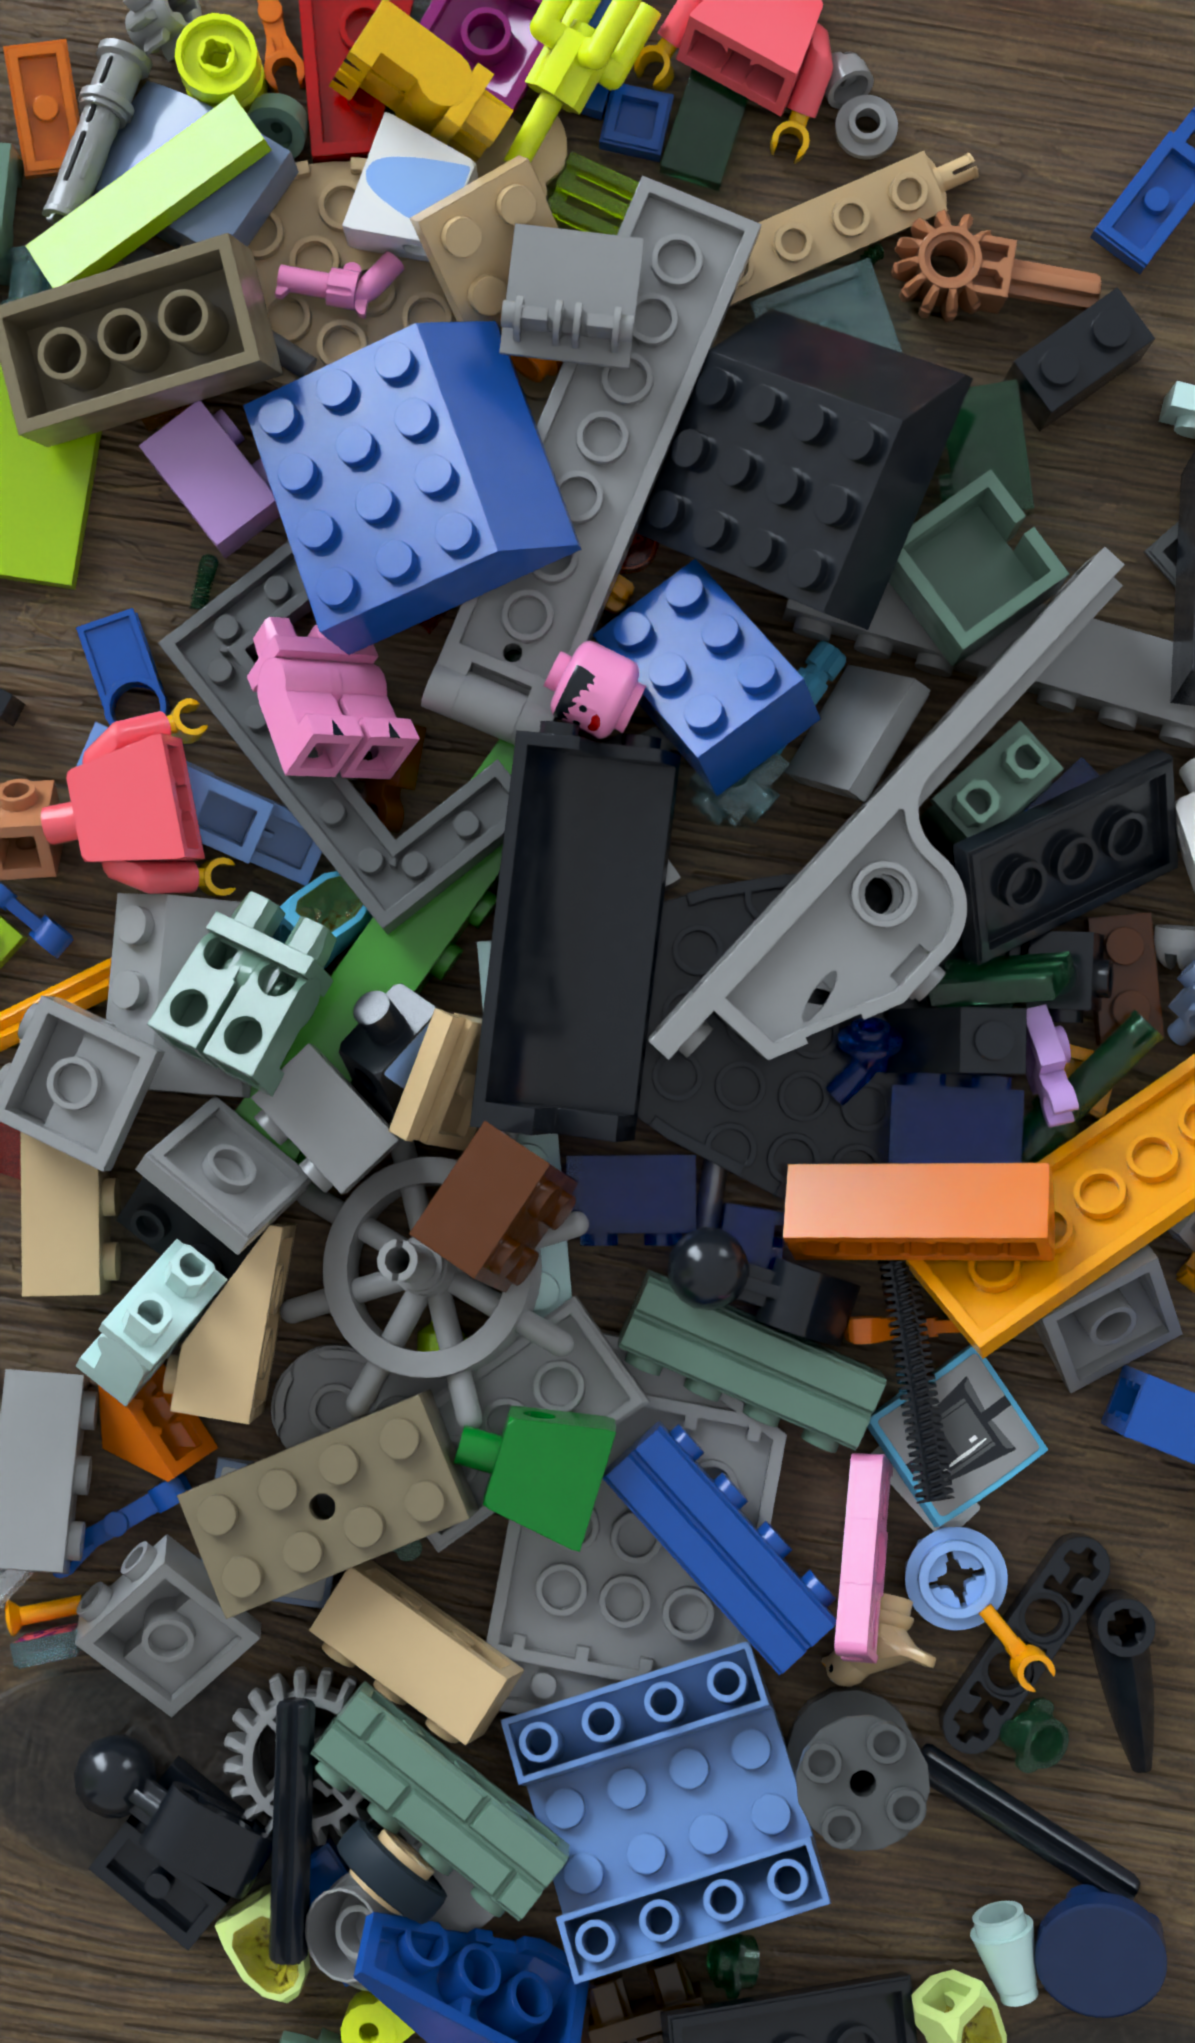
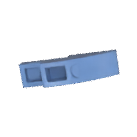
[76,721,322,886]

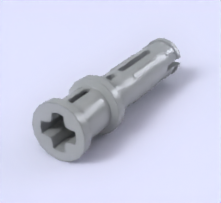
[42,38,153,225]

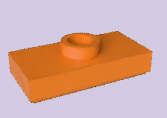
[3,39,80,180]

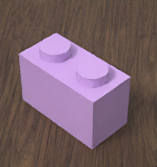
[139,401,280,559]

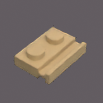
[388,1008,482,1151]

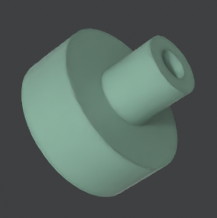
[247,93,309,158]

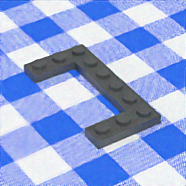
[158,541,511,935]

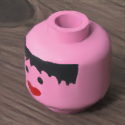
[544,641,646,739]

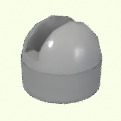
[825,51,874,109]
[1154,924,1195,971]

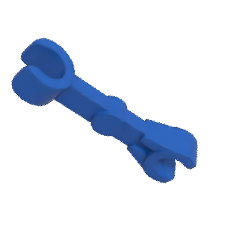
[53,1473,192,1578]

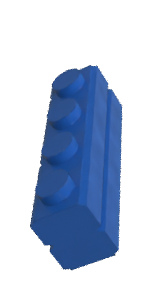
[602,1420,837,1675]

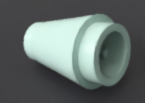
[970,1901,1039,2007]

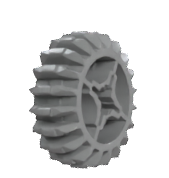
[223,1666,373,1846]

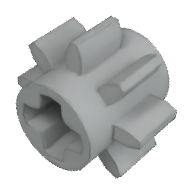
[123,0,202,62]

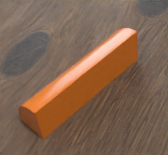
[783,1163,1055,1261]

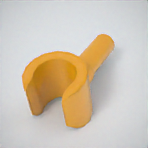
[979,1604,1055,1692]

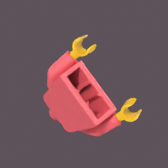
[634,0,833,164]
[41,698,236,897]

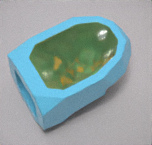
[273,871,373,969]

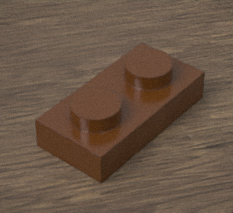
[1084,912,1165,1045]

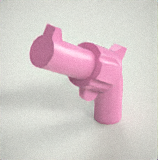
[275,251,405,319]

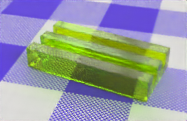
[547,151,639,235]

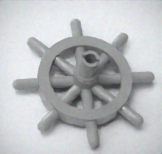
[280,1131,589,1429]

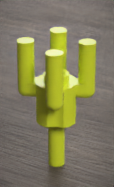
[503,0,661,163]

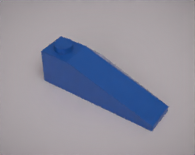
[353,1912,589,2043]

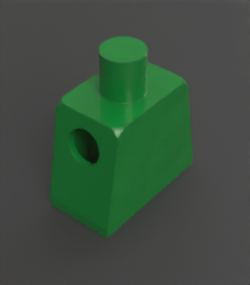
[453,1406,616,1552]

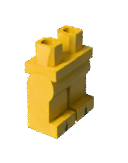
[329,0,514,163]

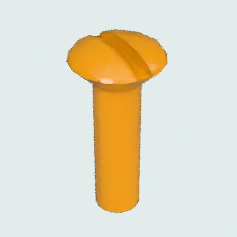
[5,1595,82,1637]

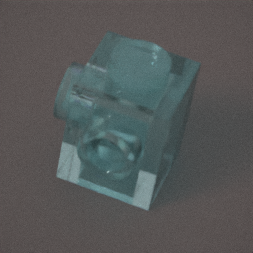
[689,752,790,828]

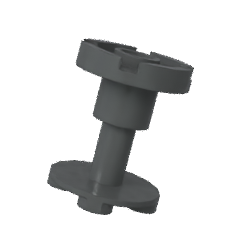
[785,1685,930,1852]

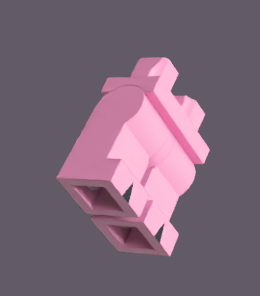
[247,617,420,779]

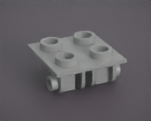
[499,223,645,369]

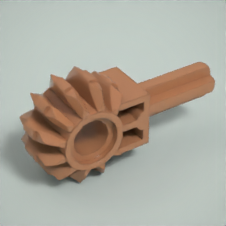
[891,209,1102,323]

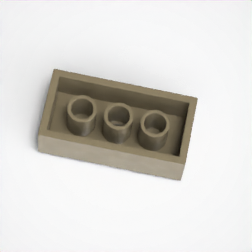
[0,233,283,447]
[177,1389,479,1619]

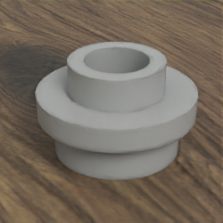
[835,95,898,160]

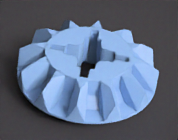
[905,1527,1008,1630]

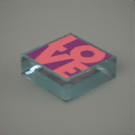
[10,1622,83,1669]

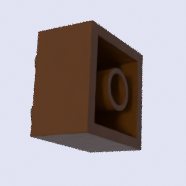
[409,1121,579,1293]

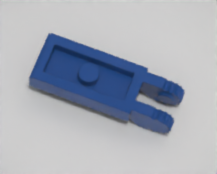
[1090,106,1195,275]

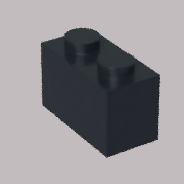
[1003,287,1155,432]

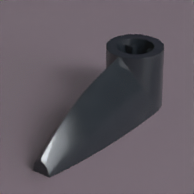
[1087,1589,1155,1773]

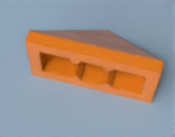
[98,1364,219,1482]

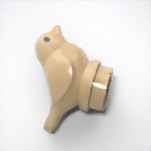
[821,1593,936,1687]

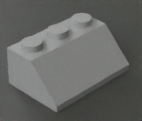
[106,893,251,1098]

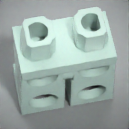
[76,1239,228,1407]

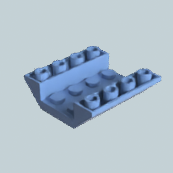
[500,1641,831,1984]

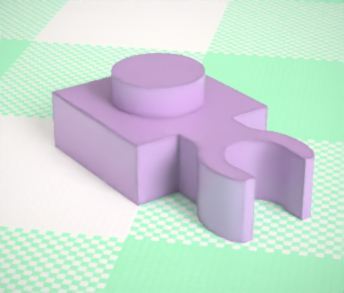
[1026,1004,1079,1128]

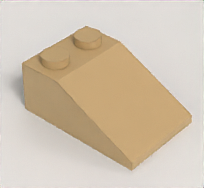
[163,1222,297,1424]

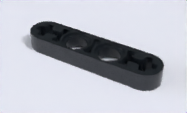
[939,1532,1110,1754]

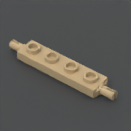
[729,151,979,307]

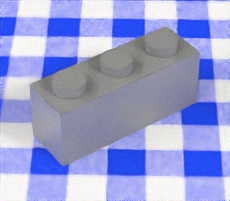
[0,1369,99,1574]

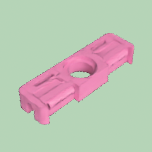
[834,1453,893,1664]

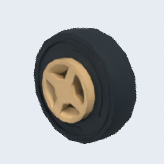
[337,1820,447,1924]

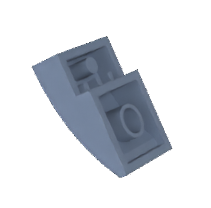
[92,81,299,249]

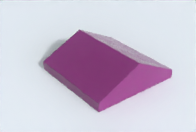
[420,0,562,119]

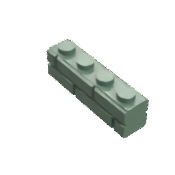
[618,1269,887,1453]
[310,1681,569,1921]

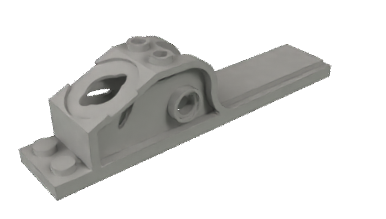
[647,547,1125,1060]

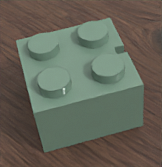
[889,469,1069,667]

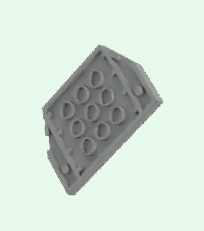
[486,1333,787,1714]

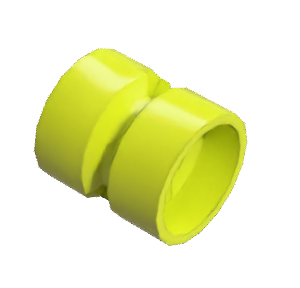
[174,13,268,113]

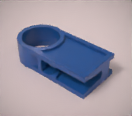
[76,608,171,725]

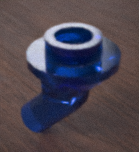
[826,1017,902,1106]

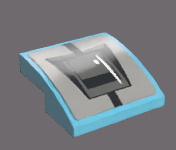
[867,1345,1048,1527]

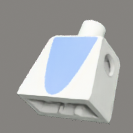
[342,112,478,262]

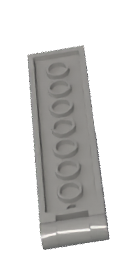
[421,175,762,745]

